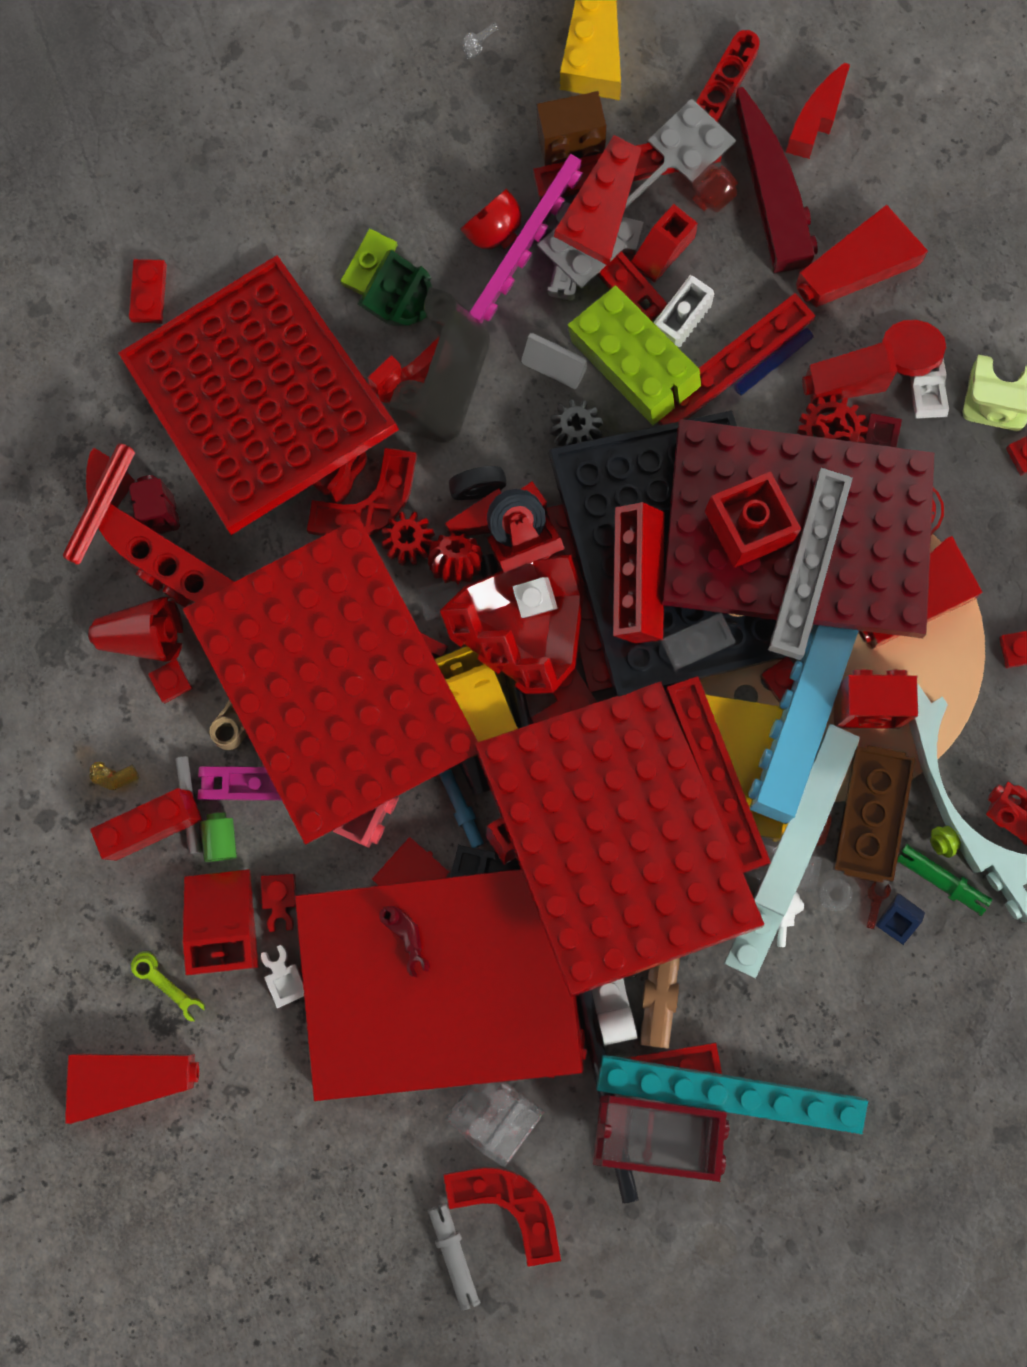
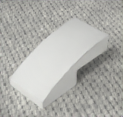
[910,359,949,418]

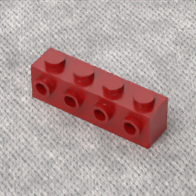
[613,502,665,644]

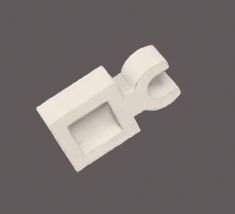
[261,945,304,1008]

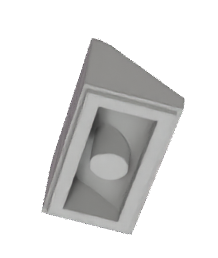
[522,333,587,389]

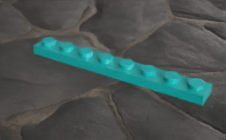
[596,1055,868,1134]

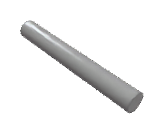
[175,756,202,854]

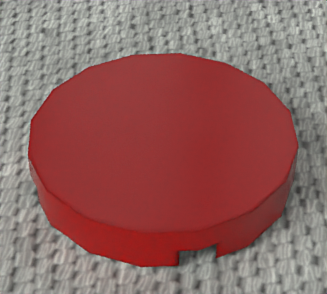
[882,320,946,376]

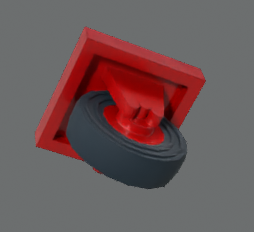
[487,489,564,573]

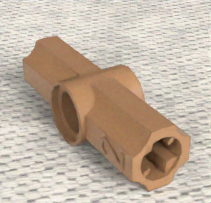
[640,958,680,1049]

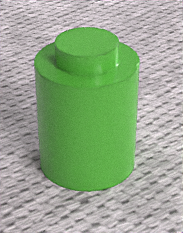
[200,813,237,862]

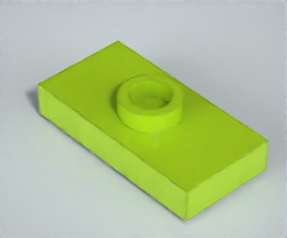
[340,228,398,295]

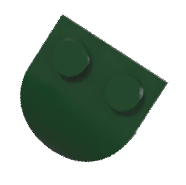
[358,250,436,326]

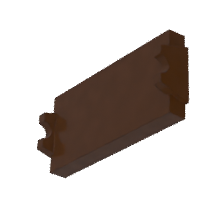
[833,745,916,883]

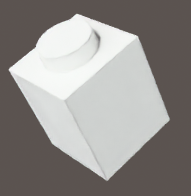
[512,577,558,618]

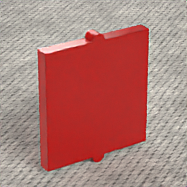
[372,837,450,885]

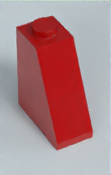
[802,340,897,405]

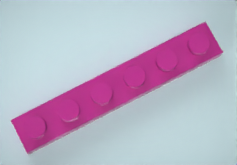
[469,154,583,326]

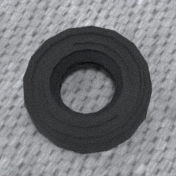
[448,466,507,500]

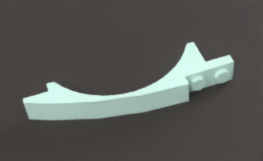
[909,683,1027,922]
[724,724,860,978]

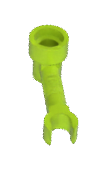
[131,951,205,1022]

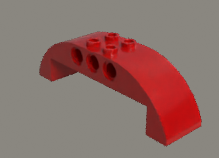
[86,448,234,608]

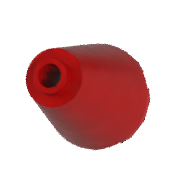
[88,597,183,662]

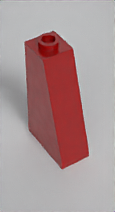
[796,205,928,307]
[858,536,983,649]
[65,1053,200,1124]

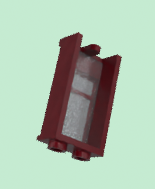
[593,1096,730,1182]

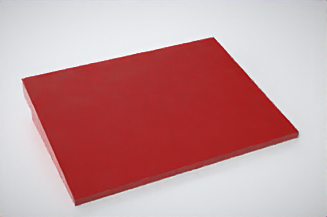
[295,869,583,1101]

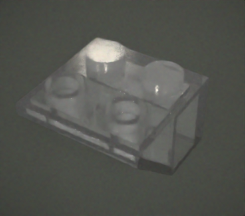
[445,1081,545,1167]

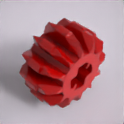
[381,512,435,566]
[428,532,482,585]

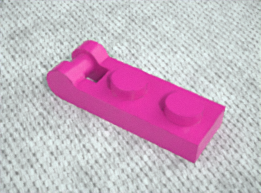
[197,767,282,801]

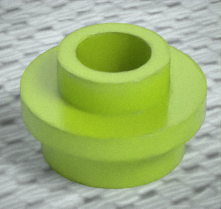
[930,826,961,858]

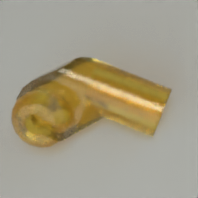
[89,762,139,790]

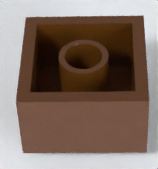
[537,91,606,166]

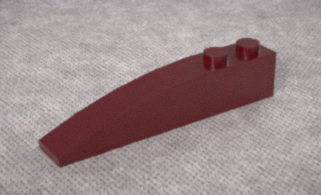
[734,87,818,274]

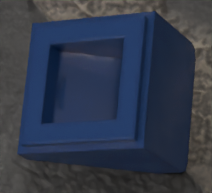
[876,894,925,945]

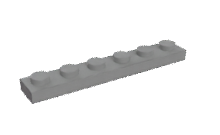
[768,468,853,660]

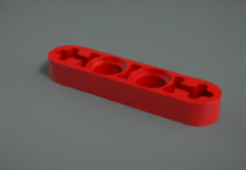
[696,30,760,123]

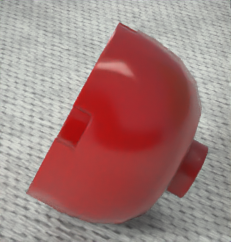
[460,188,522,249]

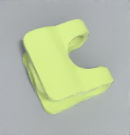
[962,354,1027,431]

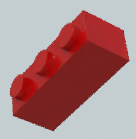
[90,788,203,861]

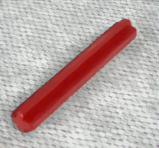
[63,443,135,565]

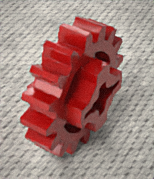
[797,395,868,443]

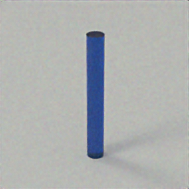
[734,328,814,396]

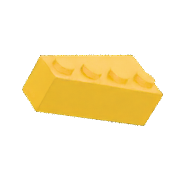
[560,0,621,100]

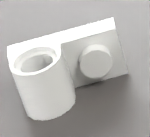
[592,978,637,1046]

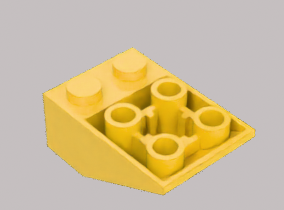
[435,646,517,756]

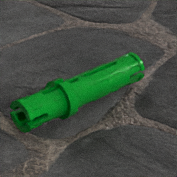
[897,843,992,916]

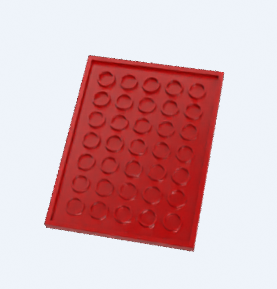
[118,255,399,535]
[183,517,478,845]
[475,682,765,997]

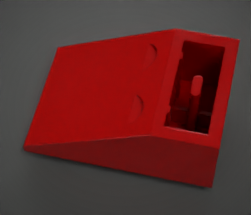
[183,869,259,975]

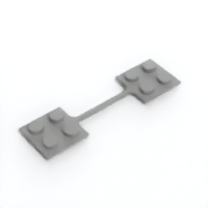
[537,98,736,289]

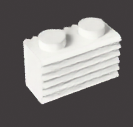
[654,275,714,348]

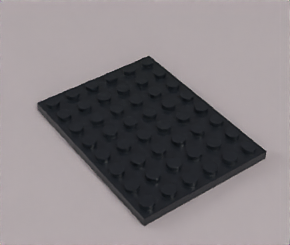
[548,410,788,697]

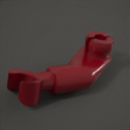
[379,906,430,977]

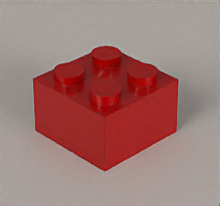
[704,471,801,568]

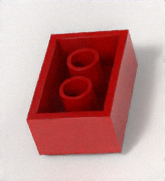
[834,669,918,729]

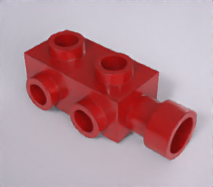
[986,782,1027,846]

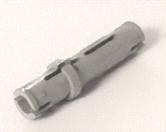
[427,1203,481,1311]

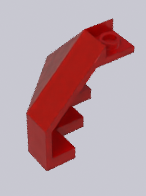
[440,555,585,694]

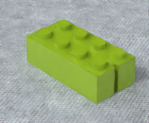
[568,285,701,426]

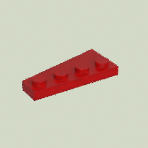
[554,135,641,266]

